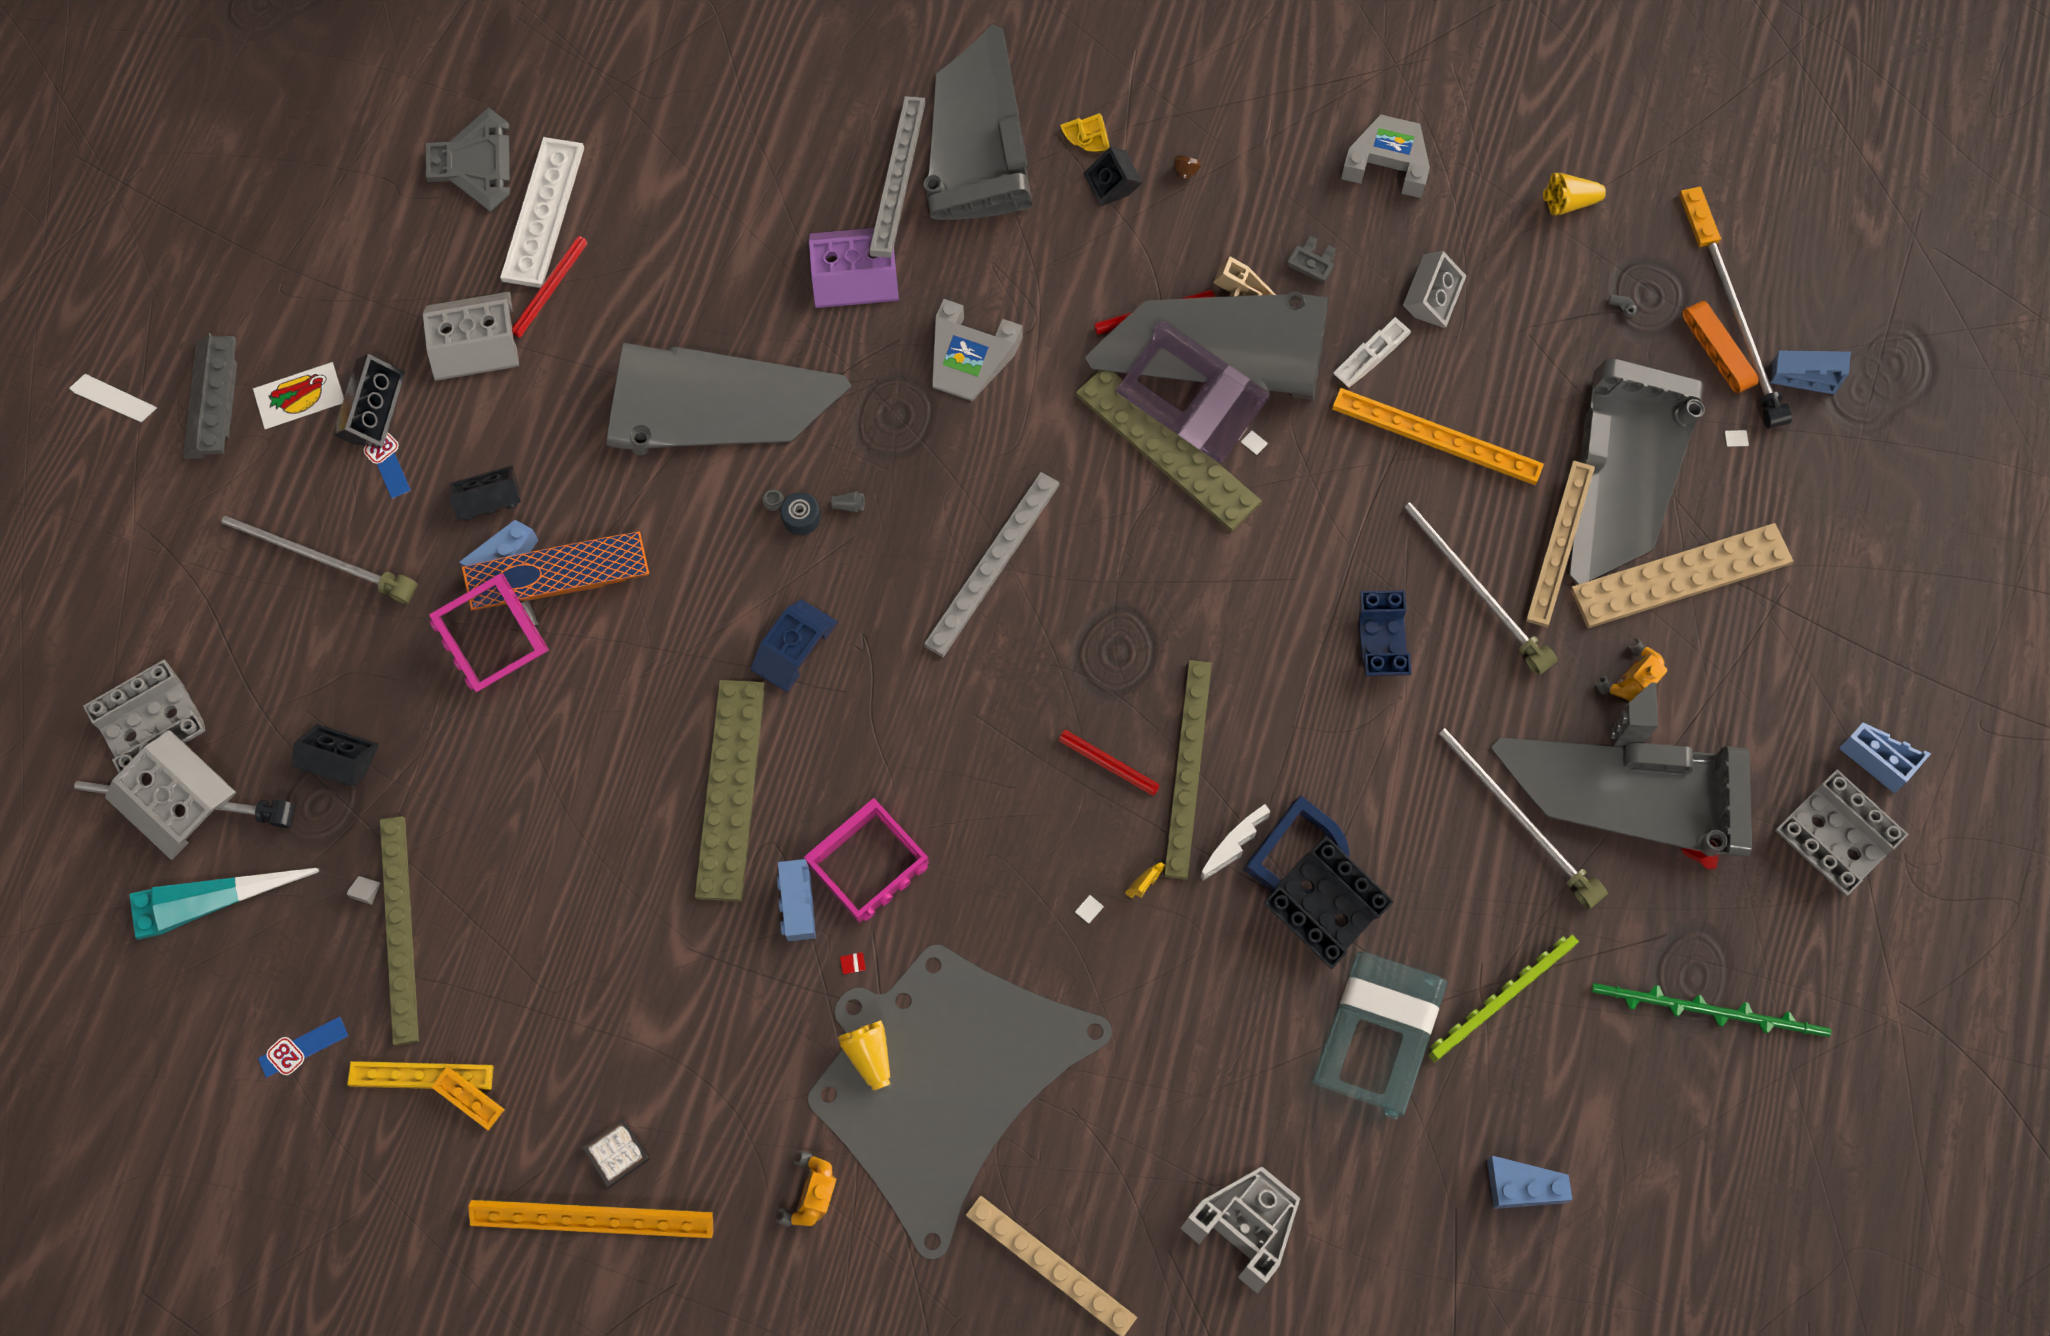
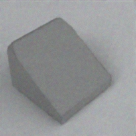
[346,876,381,905]

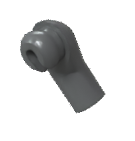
[1608,294,1637,317]

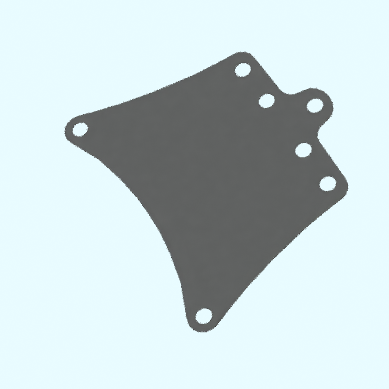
[808,945,1112,1259]

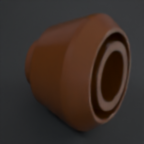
[1174,155,1201,179]

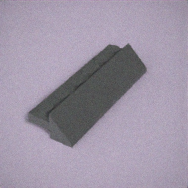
[183,333,237,459]

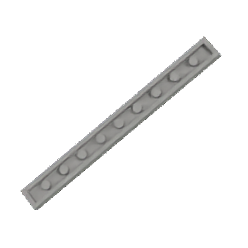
[870,96,925,258]
[924,472,1059,657]

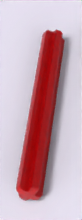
[1059,730,1159,796]

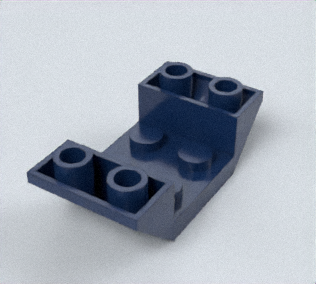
[1358,590,1412,676]
[751,599,838,693]

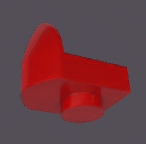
[1681,840,1719,870]

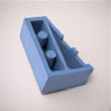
[1770,351,1851,394]
[459,520,539,567]
[1839,723,1931,793]
[777,859,816,941]
[1487,1156,1572,1209]

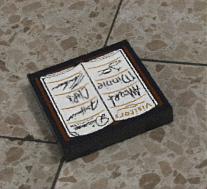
[582,1119,650,1188]

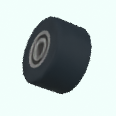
[780,492,821,535]

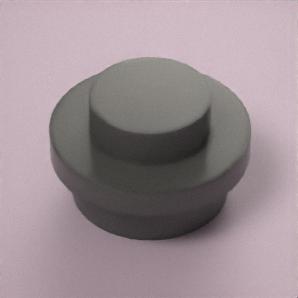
[763,490,784,511]

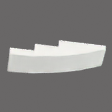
[1333,317,1411,388]
[1201,804,1270,881]

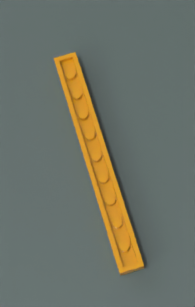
[1332,388,1544,485]
[468,1200,713,1238]

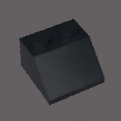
[1084,147,1143,206]

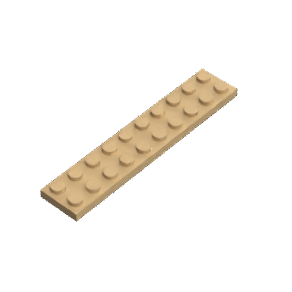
[1571,523,1793,629]

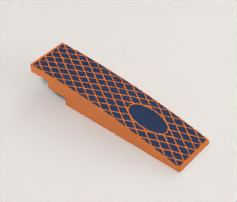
[462,531,649,611]

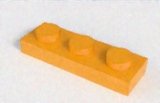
[1679,186,1721,247]
[432,1067,505,1130]

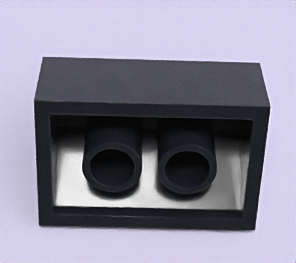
[449,465,521,521]
[292,724,378,786]

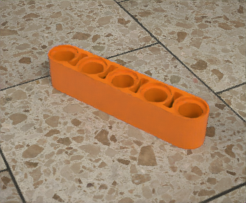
[1682,301,1758,394]

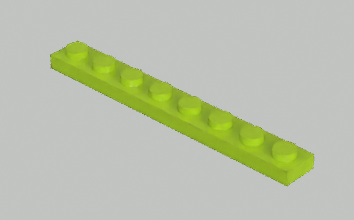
[1428,935,1579,1063]

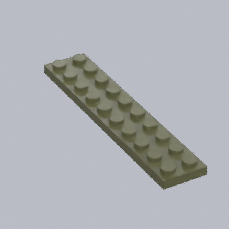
[1076,370,1262,532]
[695,680,765,902]

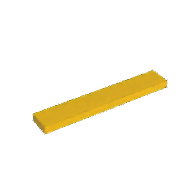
[347,1061,494,1090]

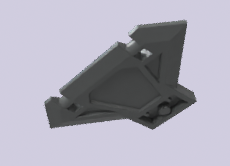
[426,107,510,213]

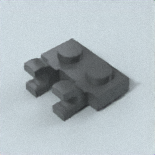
[1287,236,1336,284]

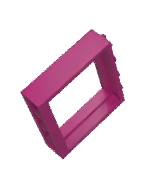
[429,574,549,692]
[804,798,929,923]

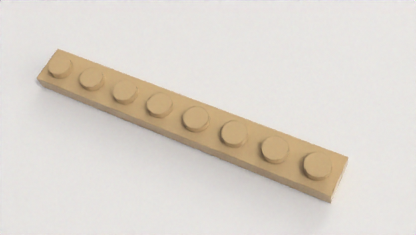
[1526,461,1595,628]
[966,1196,1137,1336]

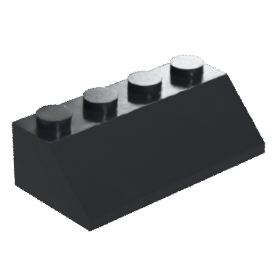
[333,354,405,448]

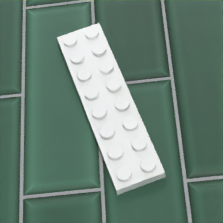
[500,137,584,288]

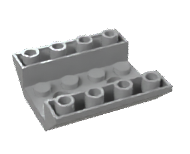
[423,292,519,381]
[83,659,205,773]
[105,731,237,860]
[1775,770,1909,897]

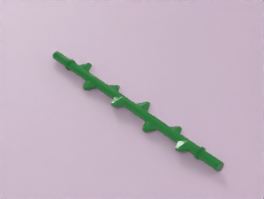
[1591,983,1832,1037]

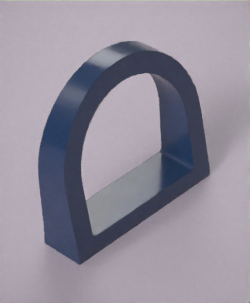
[1242,796,1350,894]

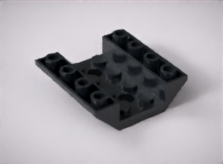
[1263,836,1394,969]

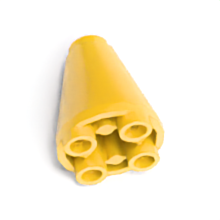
[1543,173,1605,215]
[837,1020,890,1091]

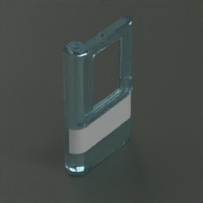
[1312,951,1448,1119]

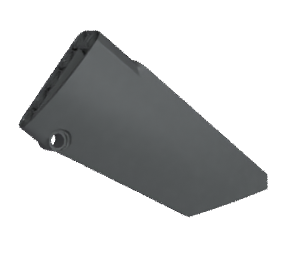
[923,24,1033,220]
[1085,291,1329,400]
[606,343,852,455]
[1569,359,1705,585]
[1491,738,1752,857]

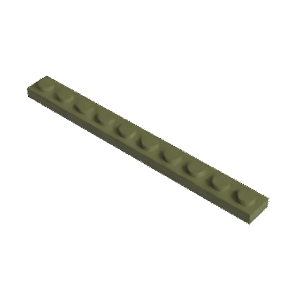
[1164,660,1212,880]
[380,816,419,1046]

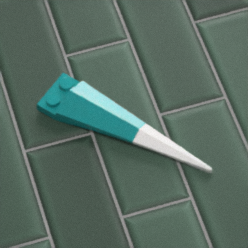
[129,868,319,940]

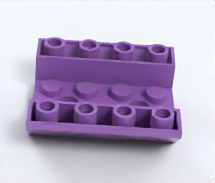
[809,228,899,308]

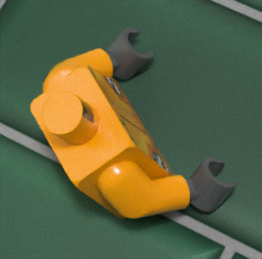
[1595,638,1667,702]
[775,1150,836,1227]

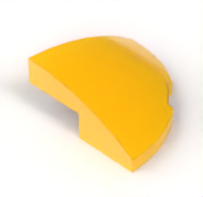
[1060,113,1110,152]
[1125,862,1165,899]

